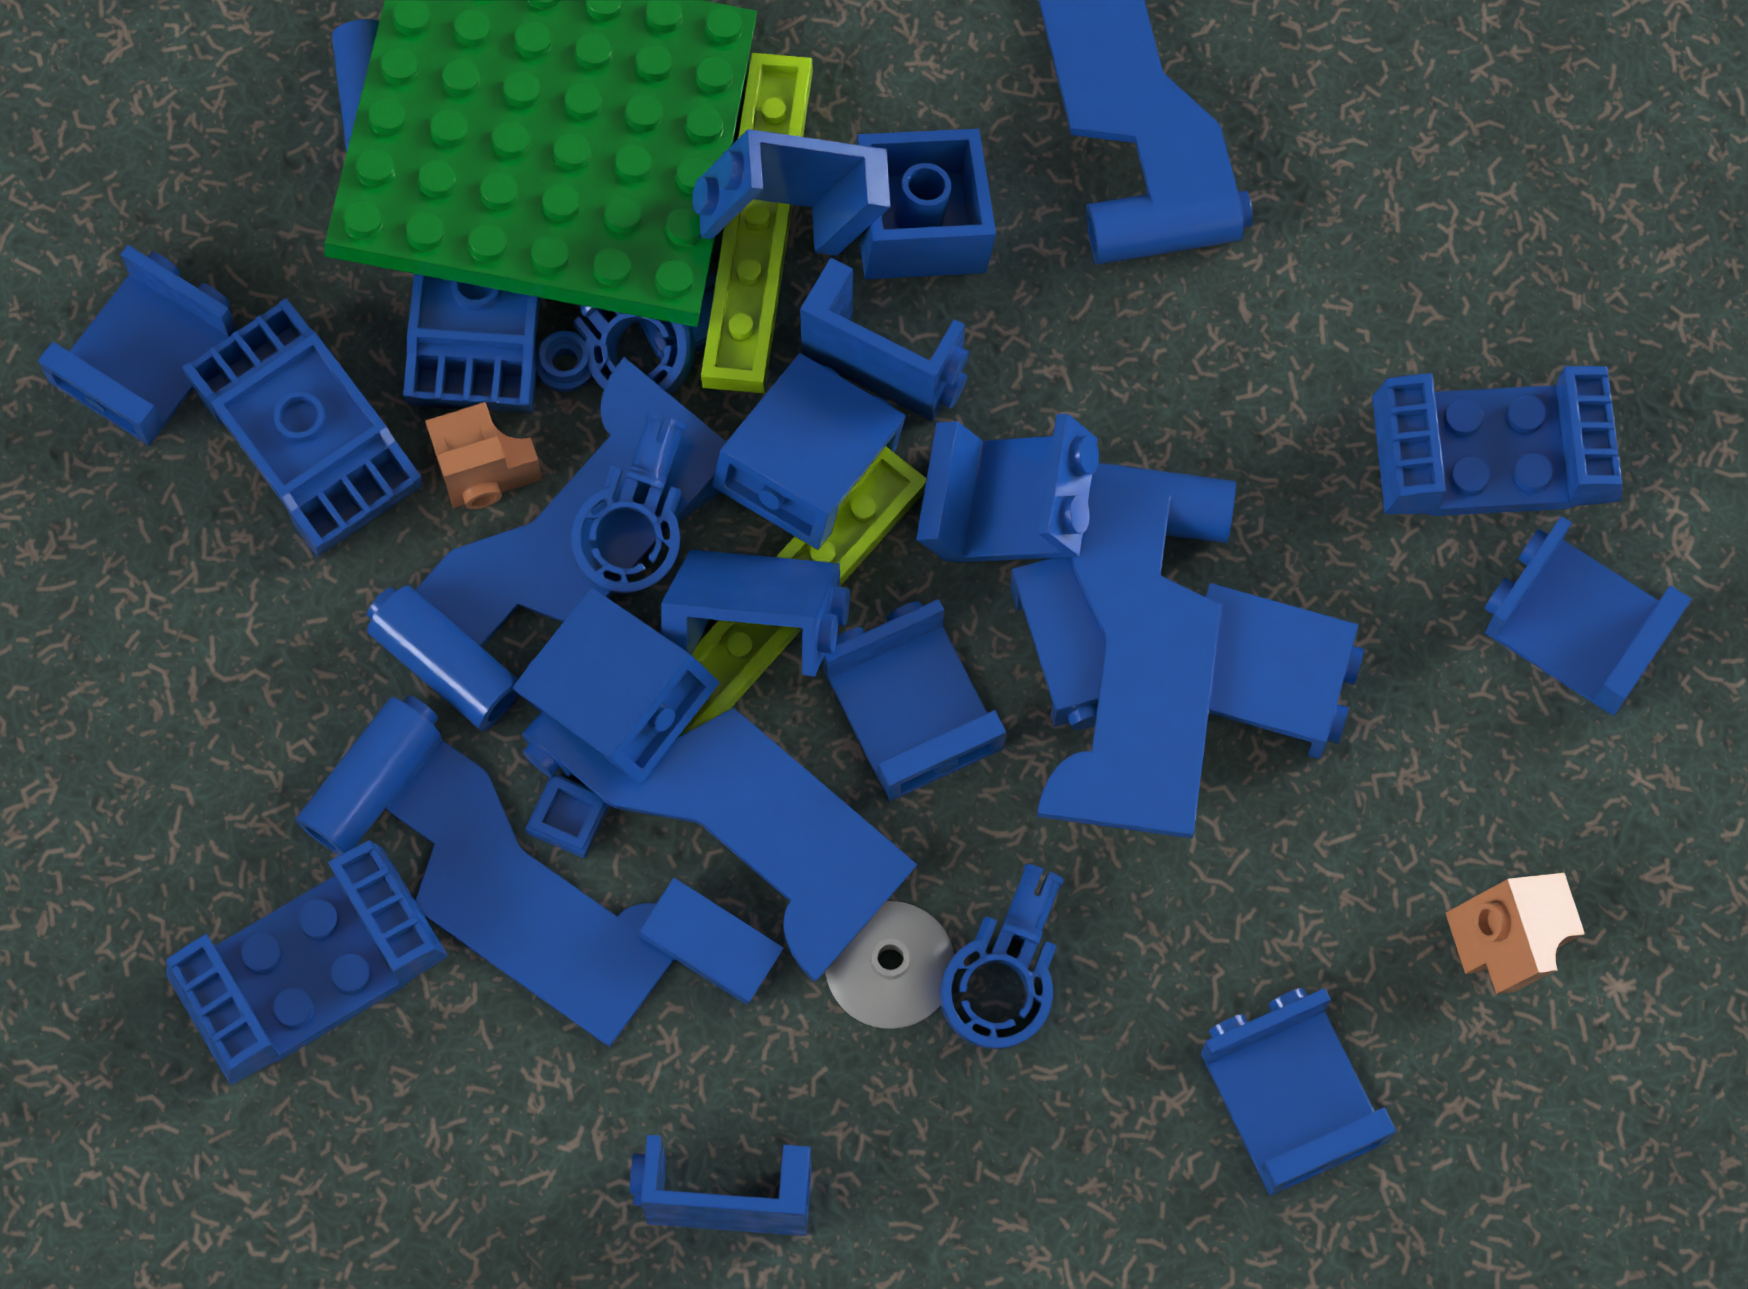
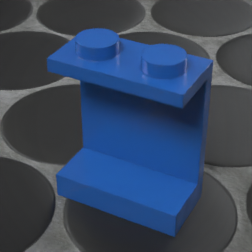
[692,129,891,256]
[38,245,237,446]
[800,258,970,421]
[712,353,906,550]
[916,413,1099,563]
[1484,516,1692,716]
[661,549,850,676]
[1010,557,1106,730]
[1206,583,1364,759]
[512,587,720,785]
[823,599,1006,802]
[1201,987,1396,1196]
[630,1135,812,1236]

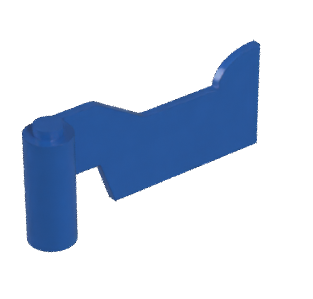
[1038,0,1253,265]
[367,357,726,731]
[1037,462,1236,839]
[295,695,675,1048]
[521,707,917,983]

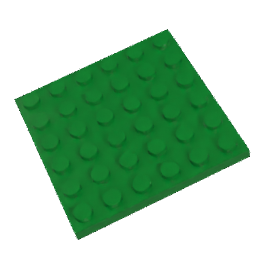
[324,0,757,327]

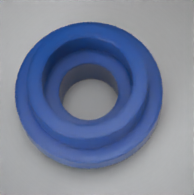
[534,331,593,392]

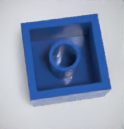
[855,129,996,280]

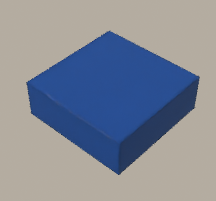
[525,773,610,859]

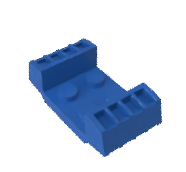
[403,274,540,414]
[182,298,422,557]
[1372,366,1622,516]
[166,841,448,1086]

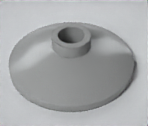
[826,901,954,1029]

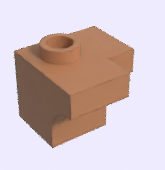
[425,402,543,510]
[1445,873,1585,994]

